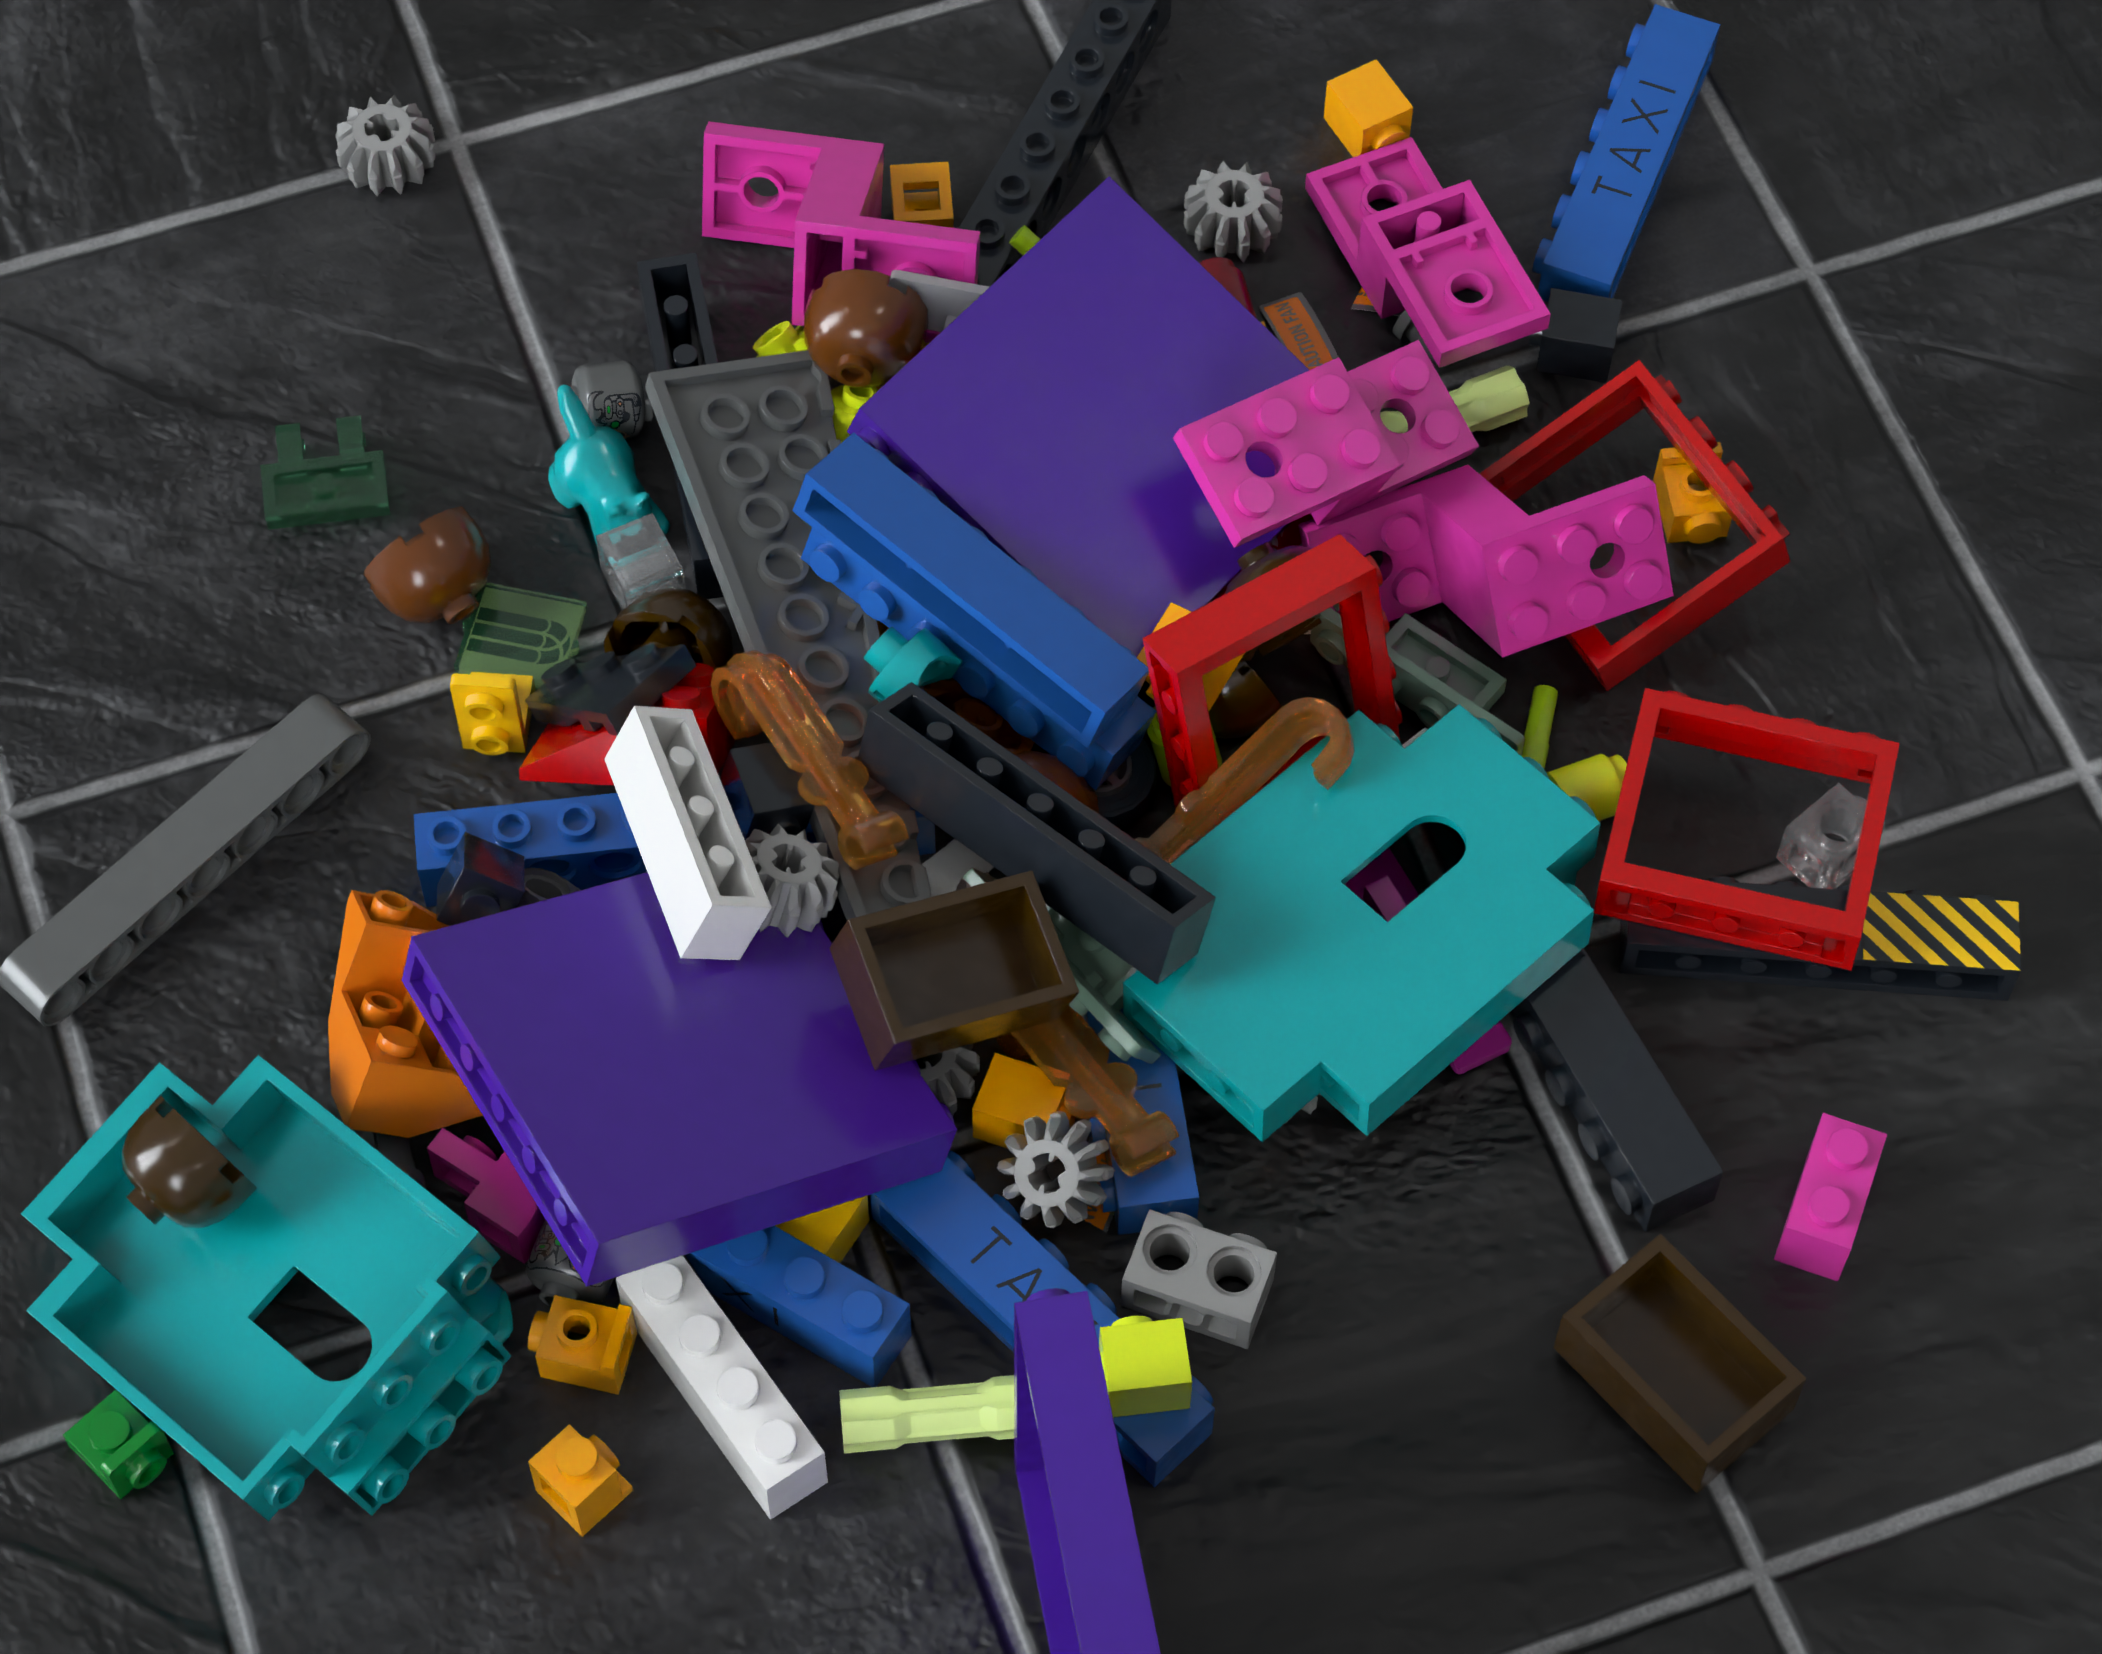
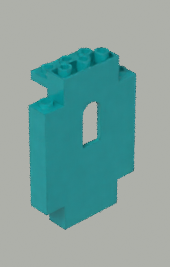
[1123,704,1601,1142]
[21,1055,512,1522]

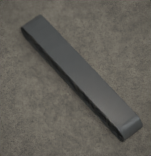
[0,694,371,1026]

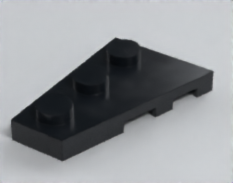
[525,644,697,736]

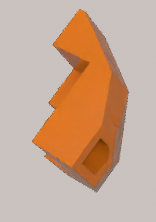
[328,890,483,1138]

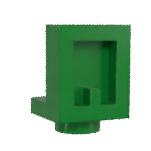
[63,1390,174,1499]

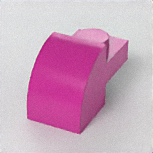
[427,1128,545,1264]

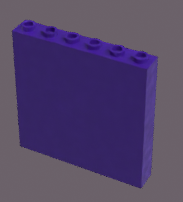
[847,176,1309,657]
[402,872,957,1287]
[1014,1288,1161,1654]

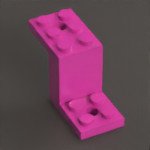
[702,121,981,343]
[1298,465,1674,658]

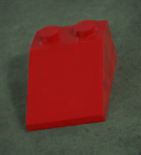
[519,663,735,785]

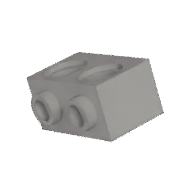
[1121,1209,1277,1349]

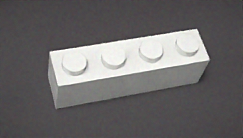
[605,706,772,960]
[616,1256,828,1520]

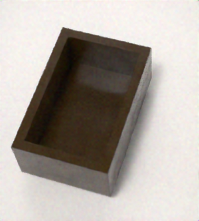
[829,870,1079,1071]
[1554,1234,1807,1493]

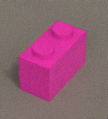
[1774,1113,1887,1282]

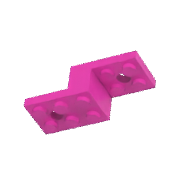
[1305,137,1551,368]
[1173,340,1479,548]

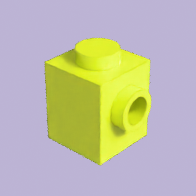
[1099,1316,1192,1417]

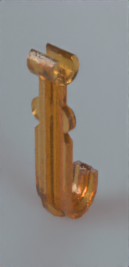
[711,650,909,870]
[1135,697,1354,864]
[994,1006,1179,1177]

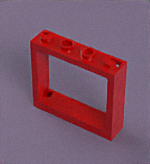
[1479,360,1791,691]
[1142,534,1402,842]
[1594,688,1900,971]

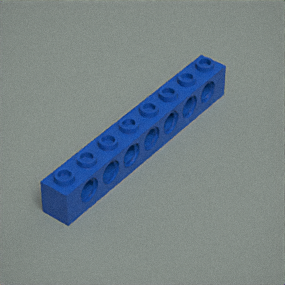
[414,793,936,907]

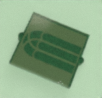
[454,582,587,689]

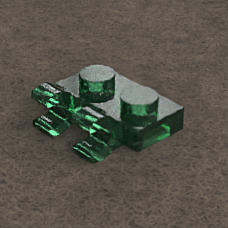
[260,415,391,530]

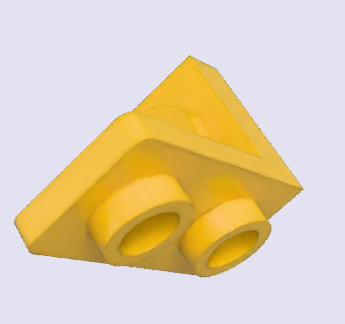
[450,672,535,755]

